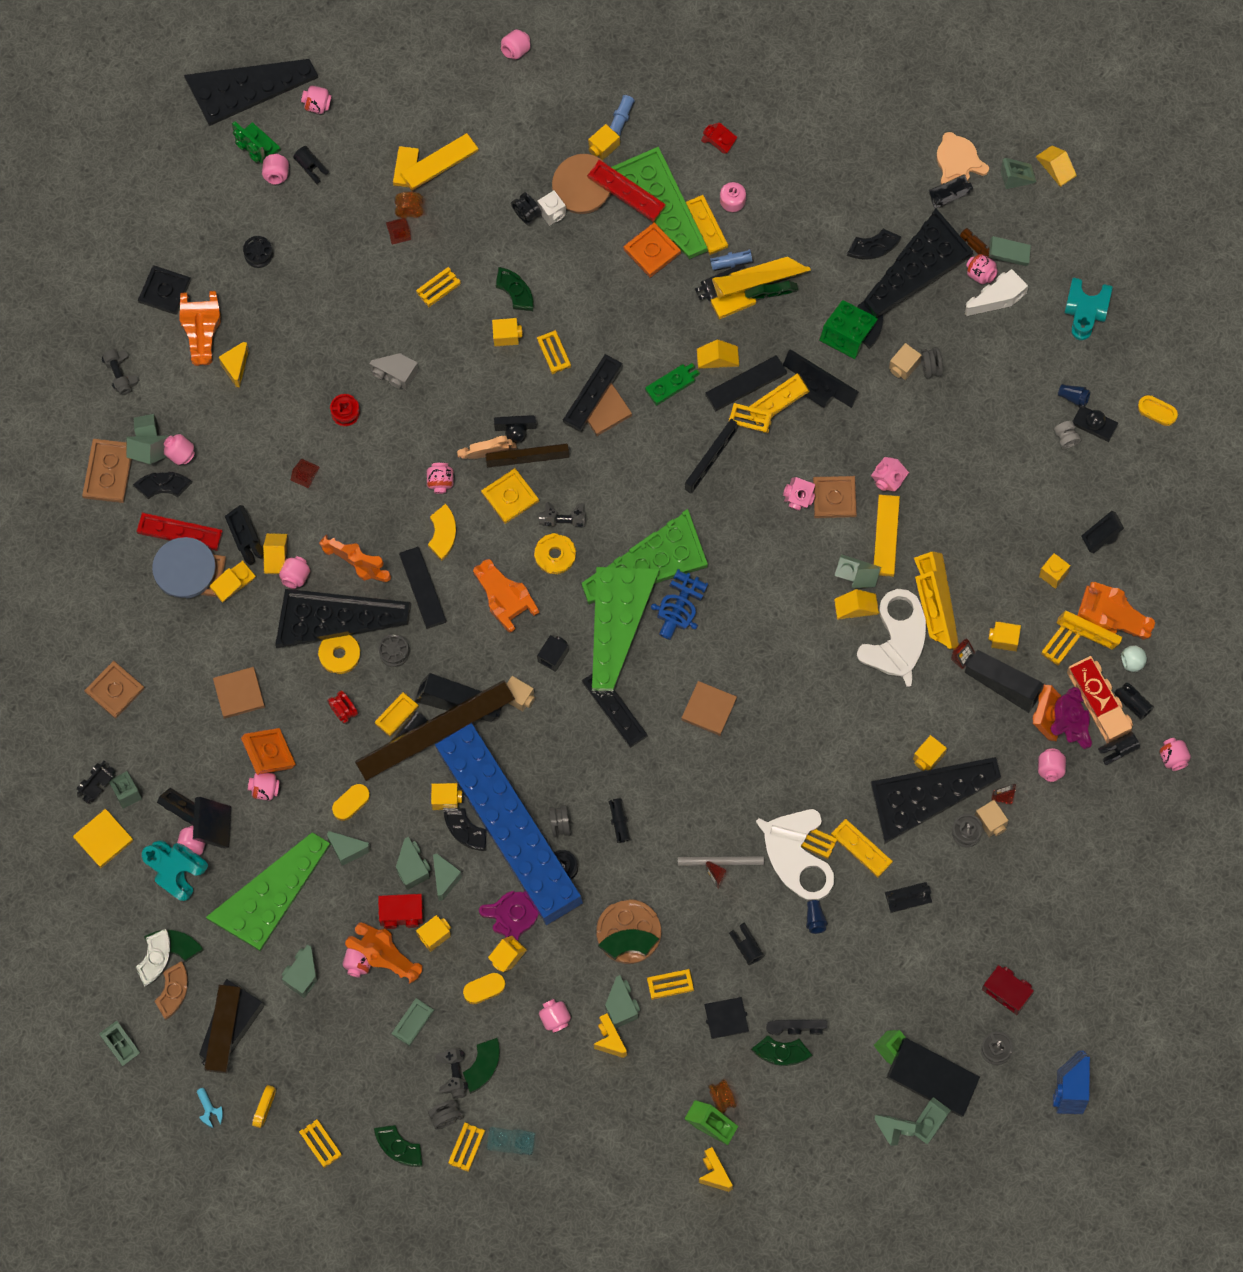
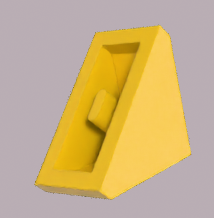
[1036,146,1077,187]
[697,339,739,369]
[219,342,249,387]
[263,533,288,574]
[834,589,879,619]

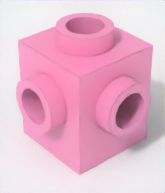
[871,457,909,491]
[783,477,815,511]

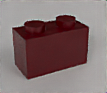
[982,965,1034,1015]

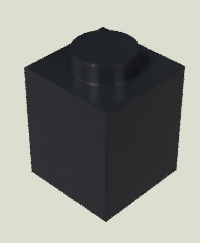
[537,635,569,672]

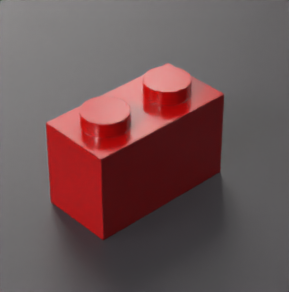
[378,894,423,929]

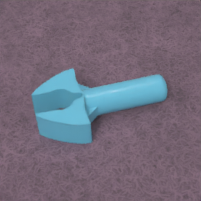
[197,1088,223,1128]

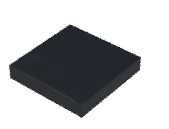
[138,265,191,315]
[193,797,231,848]

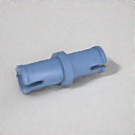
[610,95,635,136]
[710,249,753,271]

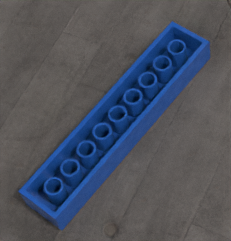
[435,723,583,925]

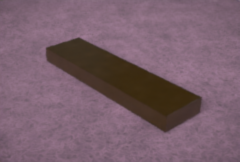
[485,443,569,468]
[204,985,241,1074]

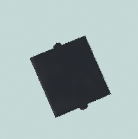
[704,997,749,1039]

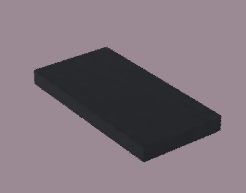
[886,1038,980,1117]

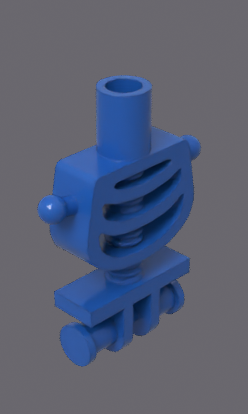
[651,569,708,640]

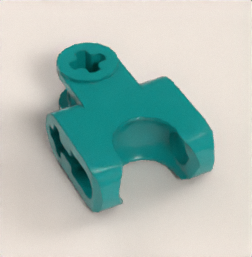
[1065,277,1113,340]
[142,840,208,901]

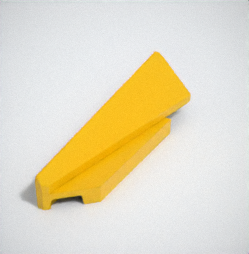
[712,257,811,298]
[914,551,959,650]

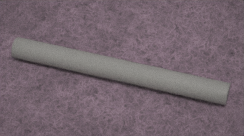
[678,856,764,866]

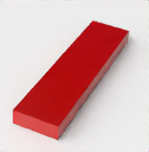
[587,160,666,222]
[136,513,223,551]

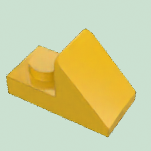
[209,561,256,603]
[594,1013,627,1058]
[699,1147,733,1192]

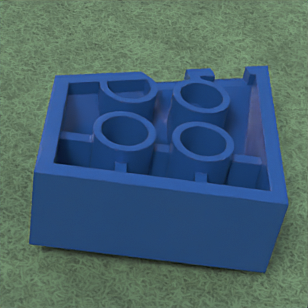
[1053,1050,1090,1114]

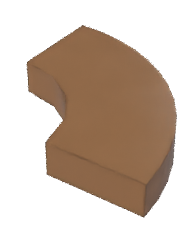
[155,961,188,1020]

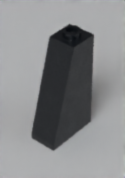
[964,650,1044,713]
[415,673,502,722]
[199,979,264,1066]

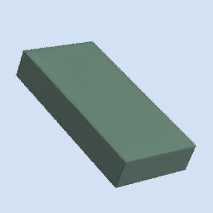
[989,236,1031,266]
[391,998,434,1047]

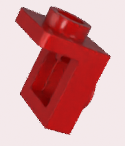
[701,122,737,154]

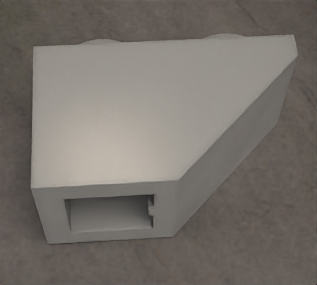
[369,353,419,390]

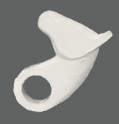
[857,589,926,687]
[756,809,834,901]

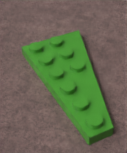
[611,147,708,259]
[582,509,708,604]
[592,567,659,691]
[206,833,330,952]

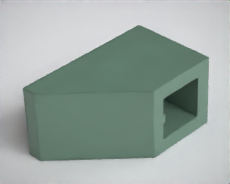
[396,837,431,890]
[282,945,317,998]
[605,975,640,1029]

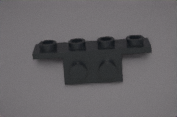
[783,349,859,408]

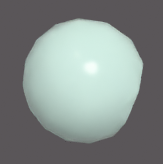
[1121,645,1147,672]

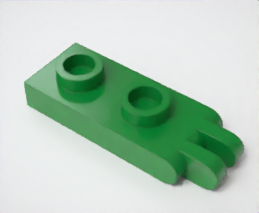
[645,363,700,406]

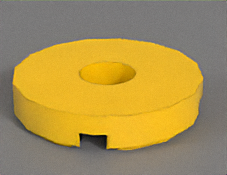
[534,533,576,574]
[318,635,360,674]

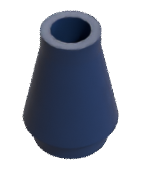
[1058,384,1090,407]
[806,900,828,934]

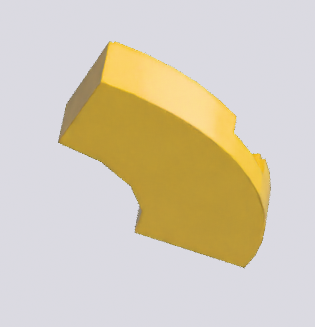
[428,504,456,561]

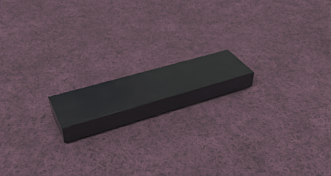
[563,354,623,432]
[705,355,787,412]
[685,419,737,493]
[399,546,446,629]
[582,673,648,748]

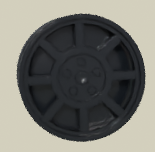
[511,192,542,225]
[243,236,273,268]
[554,850,578,880]

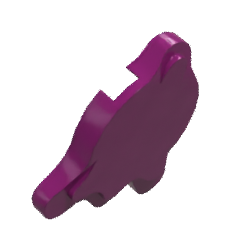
[1051,687,1092,749]
[479,891,538,941]

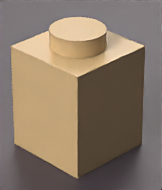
[889,343,922,380]
[507,676,535,712]
[975,800,1009,837]

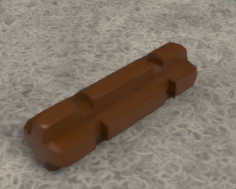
[960,228,992,259]

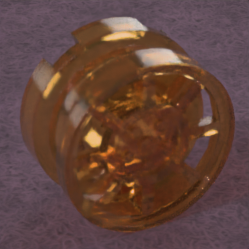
[395,192,423,218]
[708,1079,736,1113]

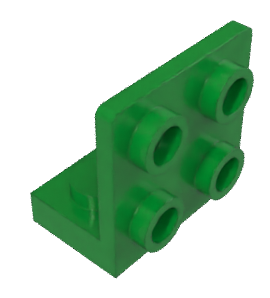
[232,121,281,165]
[819,300,877,359]

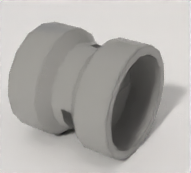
[1054,421,1081,449]

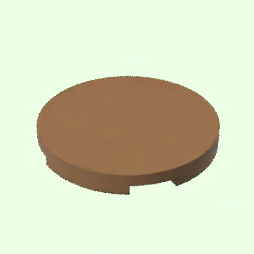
[552,154,611,214]
[596,899,661,964]

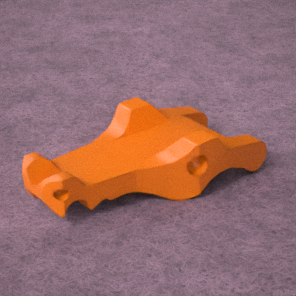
[179,291,221,366]
[319,534,391,582]
[473,559,539,633]
[1079,582,1155,640]
[345,923,422,983]

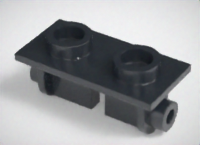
[928,174,973,208]
[77,761,116,804]
[885,882,932,913]

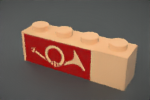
[1067,656,1133,743]

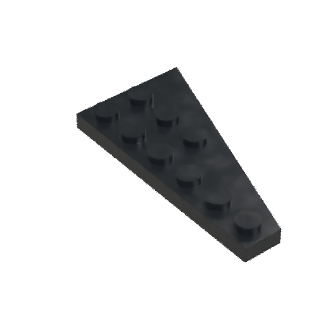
[184,59,318,126]
[864,208,973,318]
[275,589,410,648]
[871,757,1001,844]

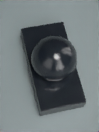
[1073,405,1118,442]
[494,415,536,443]
[1081,511,1124,553]

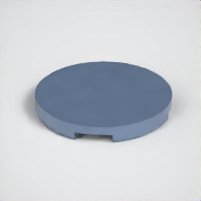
[152,537,216,599]

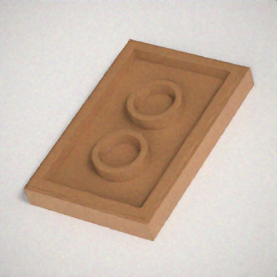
[82,439,132,503]

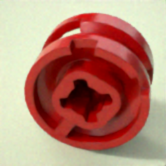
[330,394,360,426]
[327,690,358,724]

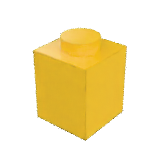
[588,124,620,160]
[492,318,522,346]
[1039,553,1071,589]
[988,622,1021,651]
[913,735,947,771]
[431,783,462,810]
[416,915,451,952]
[488,936,527,972]

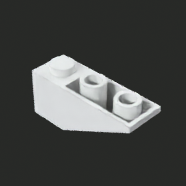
[965,269,1028,316]

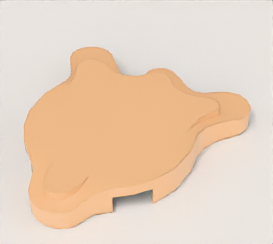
[937,132,989,184]
[457,436,517,459]

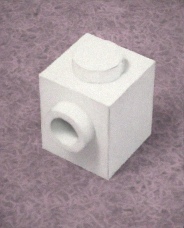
[537,191,566,226]

